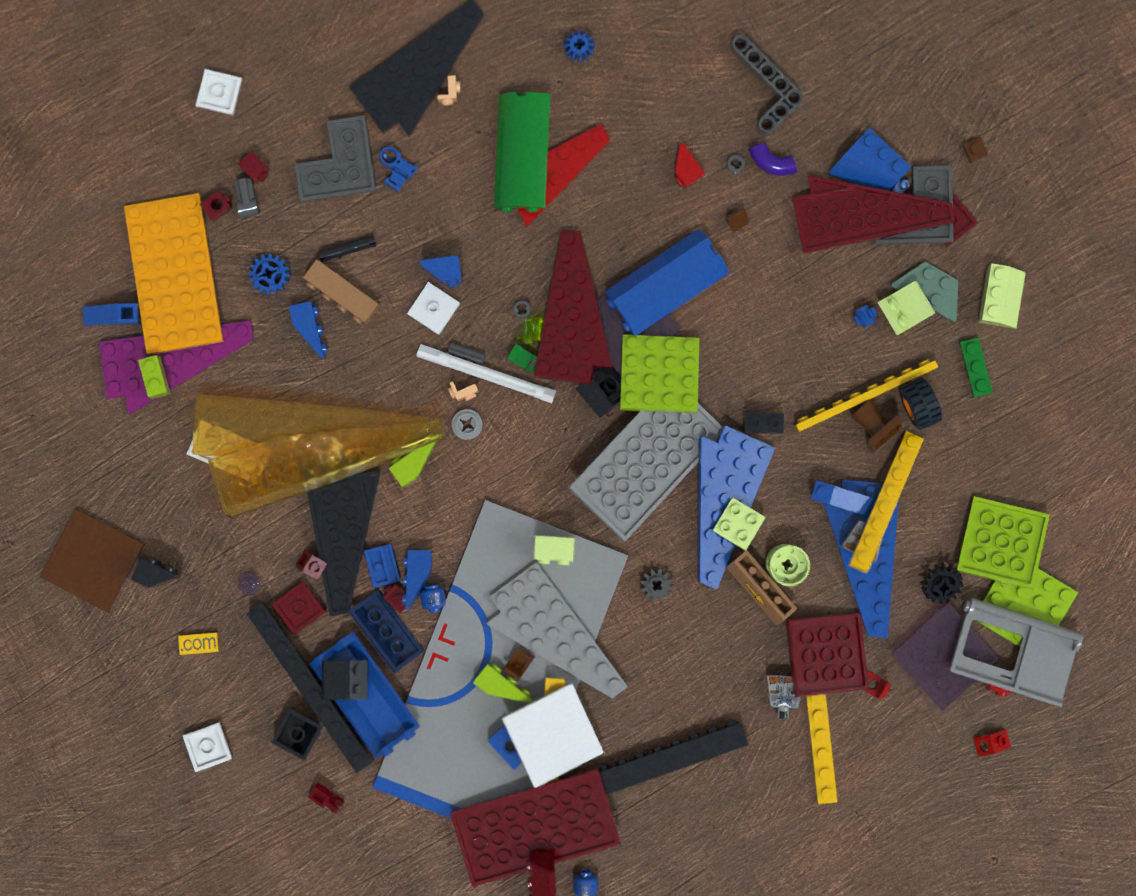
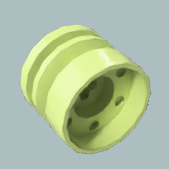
[765,544,810,586]

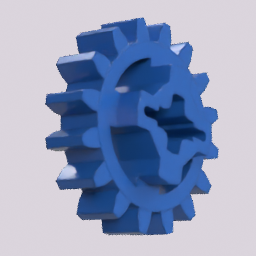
[248,253,291,296]

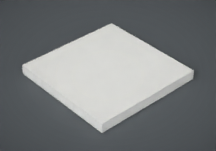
[502,683,604,788]

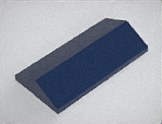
[348,590,424,673]

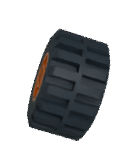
[900,377,942,430]

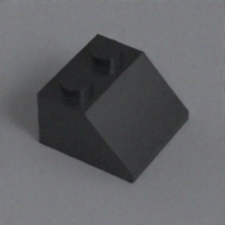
[576,367,621,418]
[322,660,368,700]
[271,707,324,761]

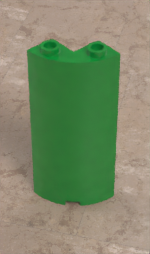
[494,92,550,213]

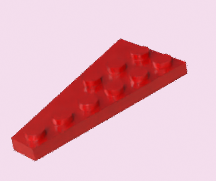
[517,124,610,228]

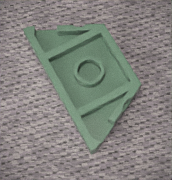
[890,262,958,323]

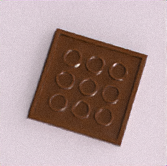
[40,509,145,613]

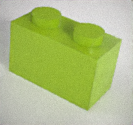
[138,355,171,399]

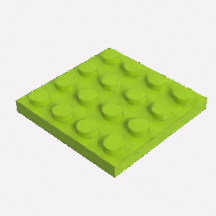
[620,335,699,413]
[957,496,1050,590]
[975,568,1078,647]

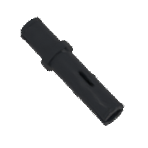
[318,235,377,263]

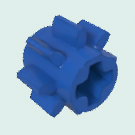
[853,305,878,328]

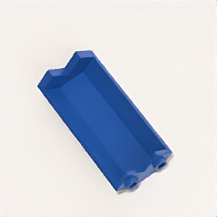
[605,229,729,336]
[310,632,420,759]

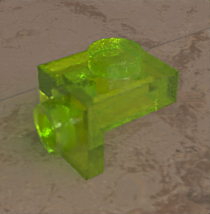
[516,317,544,345]

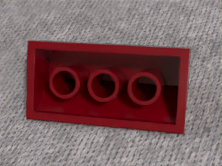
[527,852,556,896]

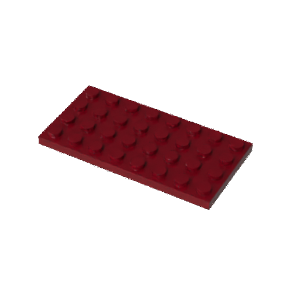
[450,769,621,887]

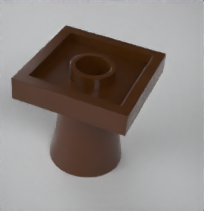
[852,400,902,453]

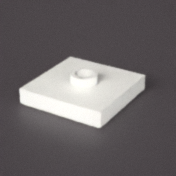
[196,69,243,115]
[407,282,460,335]
[183,722,233,772]

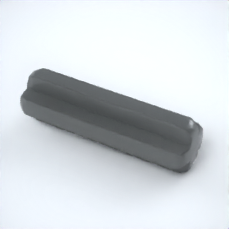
[448,343,485,364]

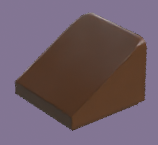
[726,208,749,232]

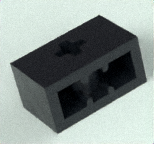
[743,412,784,434]

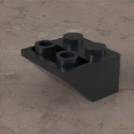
[130,556,182,588]

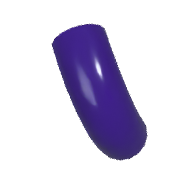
[749,143,797,176]

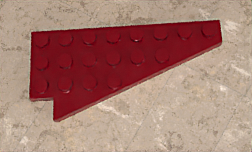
[792,176,955,254]
[534,229,612,385]

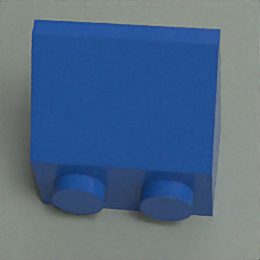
[420,255,463,288]

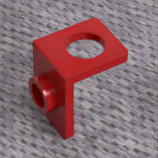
[863,672,890,700]
[974,729,1011,756]

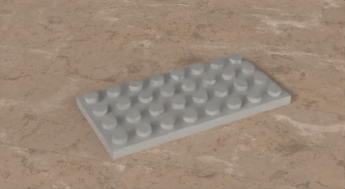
[568,403,722,542]

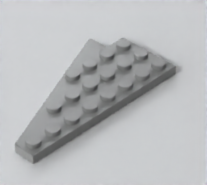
[487,563,628,698]

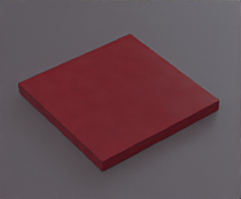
[786,613,869,697]

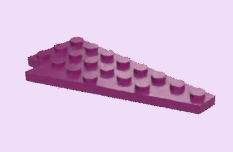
[99,320,254,414]

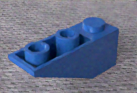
[288,301,328,359]
[83,303,141,326]
[402,550,432,611]

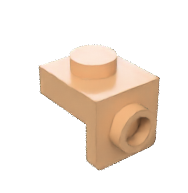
[437,75,460,105]
[448,381,479,401]

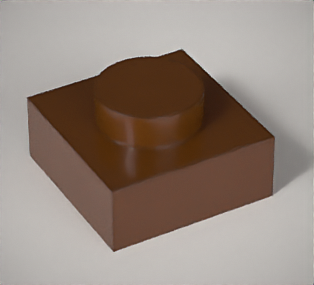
[962,137,988,163]

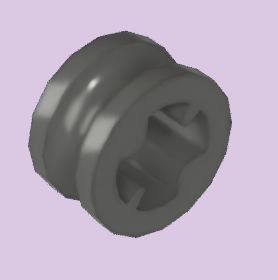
[727,155,745,174]
[513,301,531,319]

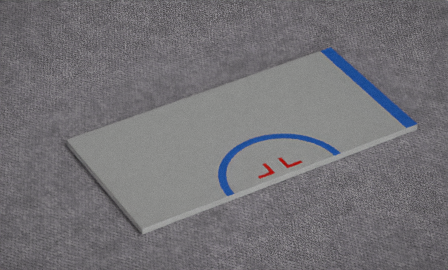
[373,500,628,818]

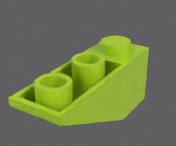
[389,435,439,488]
[473,663,533,703]

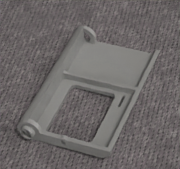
[950,598,1083,707]

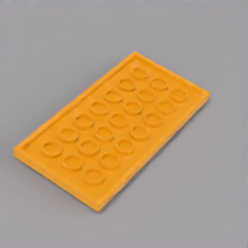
[124,193,224,355]

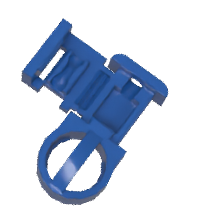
[379,147,418,193]

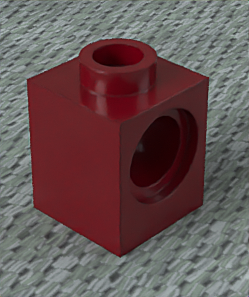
[238,151,270,183]
[200,191,232,222]

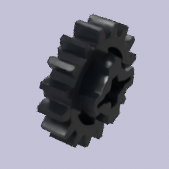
[920,563,964,604]

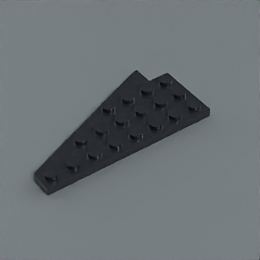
[350,0,484,137]
[302,454,381,616]

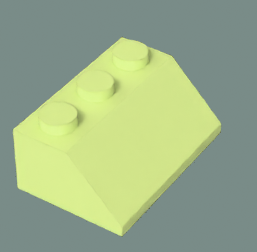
[978,263,1026,329]

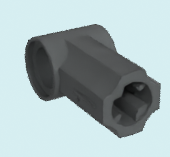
[235,178,259,218]

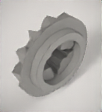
[452,409,482,440]

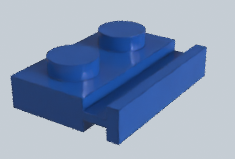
[363,544,400,588]

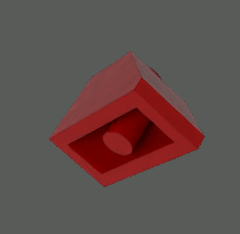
[674,143,705,189]

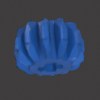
[563,30,595,63]

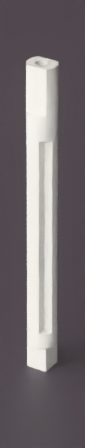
[416,344,556,403]

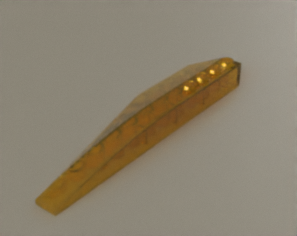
[193,394,428,461]
[208,418,445,519]

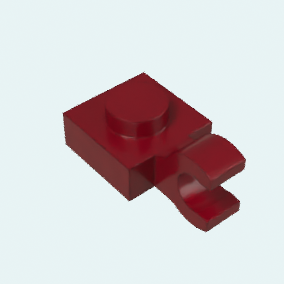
[308,782,344,814]

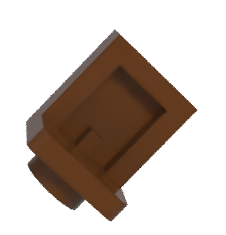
[503,646,536,680]

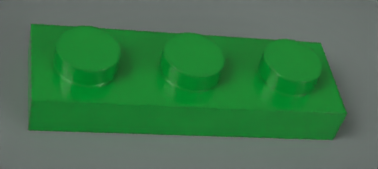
[959,337,993,398]

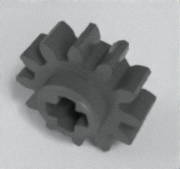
[640,569,674,602]

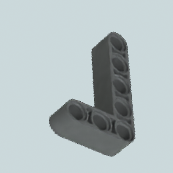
[731,35,803,136]

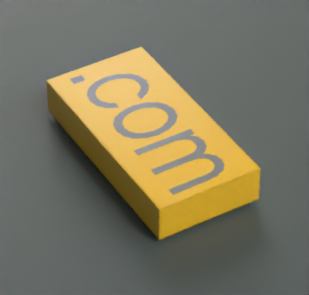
[178,632,219,655]

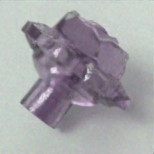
[238,573,261,596]

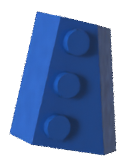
[828,128,911,191]

